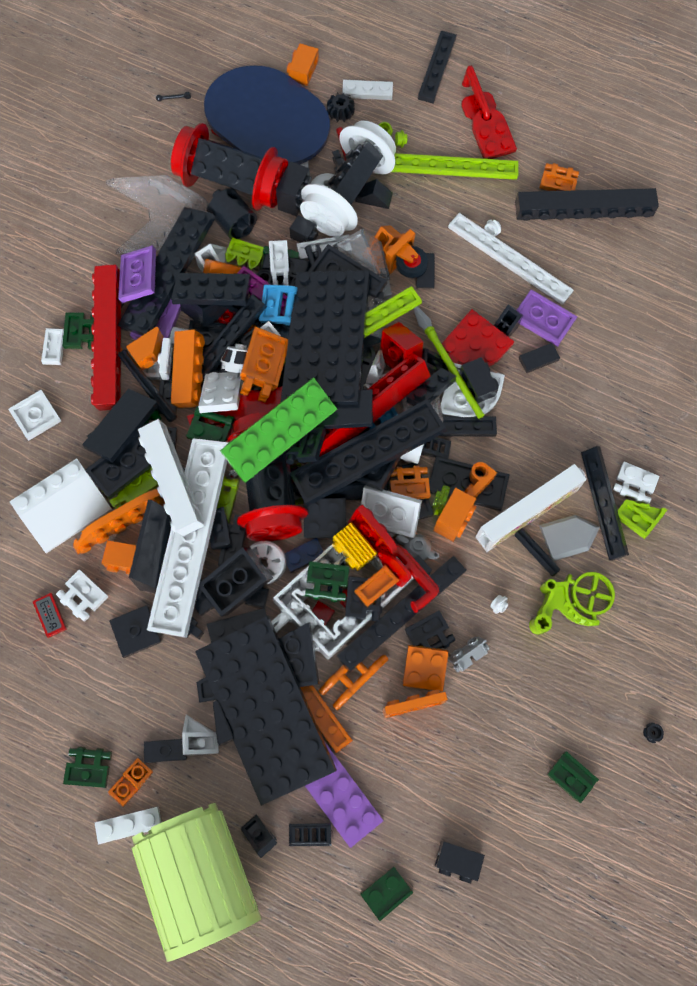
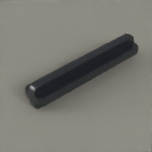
[515,528,560,576]

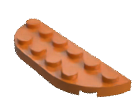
[73,489,165,554]

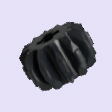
[327,92,355,122]

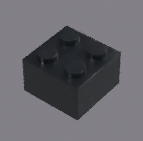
[276,161,312,217]

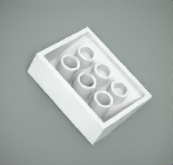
[9,458,112,553]

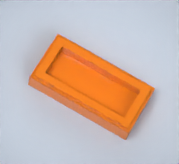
[354,565,399,607]

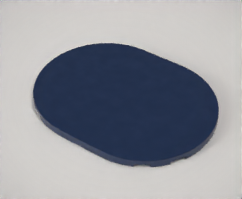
[204,65,330,165]

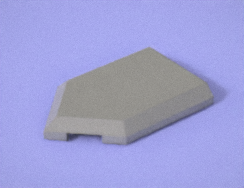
[539,515,600,561]

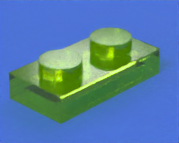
[432,485,450,516]

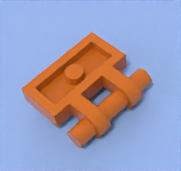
[539,163,579,191]
[390,465,431,499]

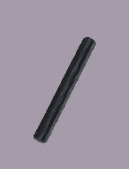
[118,349,177,422]

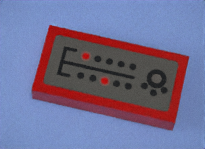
[32,593,67,638]

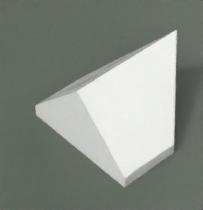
[195,244,227,272]
[182,714,219,756]

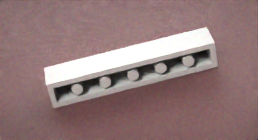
[138,419,205,536]

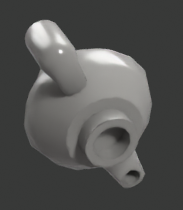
[396,534,439,561]

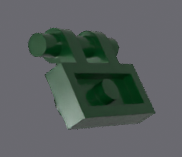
[62,313,94,350]
[305,561,349,602]
[63,746,112,788]

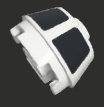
[221,344,248,373]

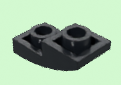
[416,253,435,289]

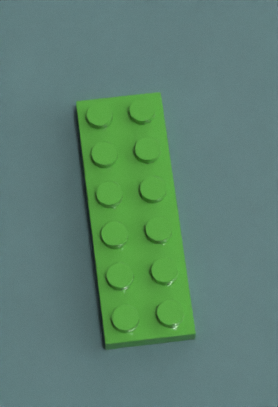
[219,378,337,483]

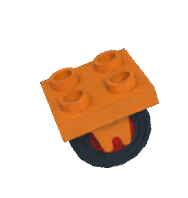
[384,229,428,278]

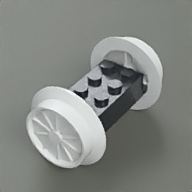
[300,121,396,237]

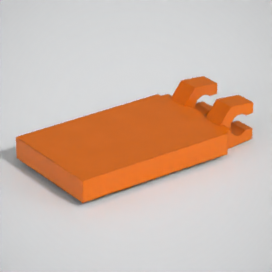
[240,327,288,402]

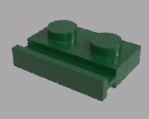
[546,751,599,803]
[360,866,413,921]

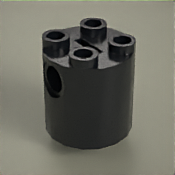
[206,188,257,239]

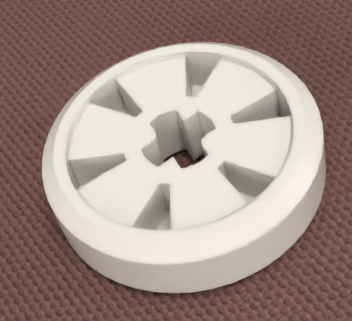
[250,541,286,584]

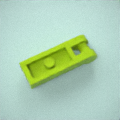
[217,476,240,524]

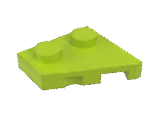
[617,499,667,539]

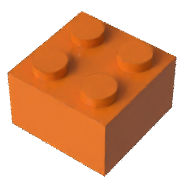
[433,488,477,542]

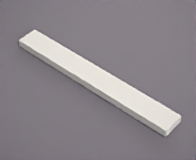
[448,213,574,305]

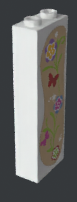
[476,464,587,552]

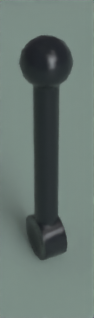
[156,92,191,102]

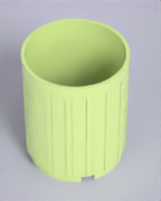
[131,803,262,962]

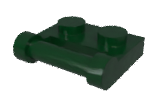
[186,406,235,442]

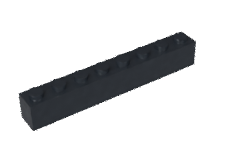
[515,188,659,221]

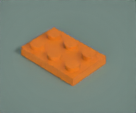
[382,689,448,719]

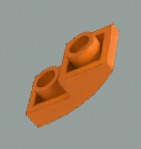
[108,758,153,807]

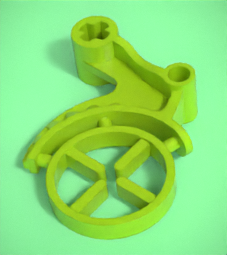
[529,572,615,635]

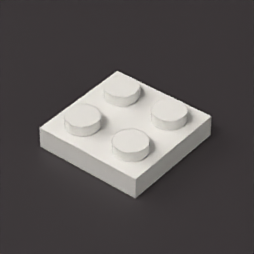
[8,390,61,441]

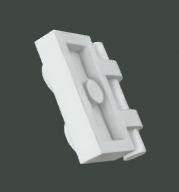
[612,462,660,504]
[56,570,108,621]

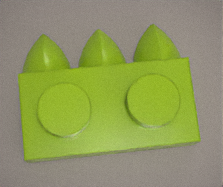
[225,238,264,270]

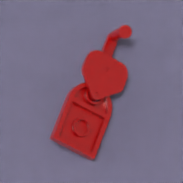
[461,65,517,159]
[347,504,439,613]

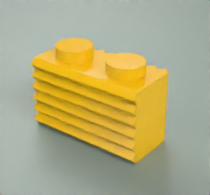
[332,522,377,571]

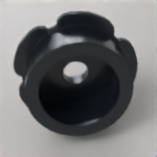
[643,722,664,743]

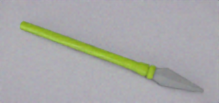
[413,306,484,419]

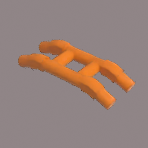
[318,654,388,710]

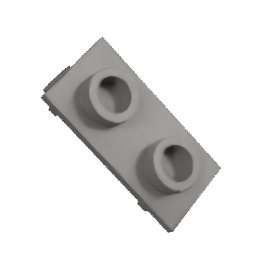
[448,636,489,673]

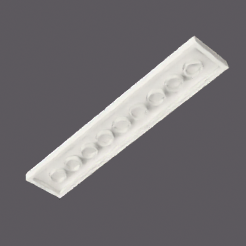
[147,438,228,638]

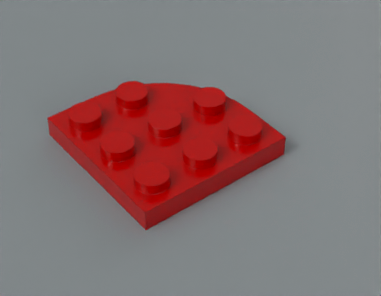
[437,309,514,367]

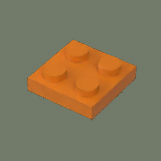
[403,645,449,692]

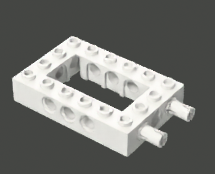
[271,545,414,660]

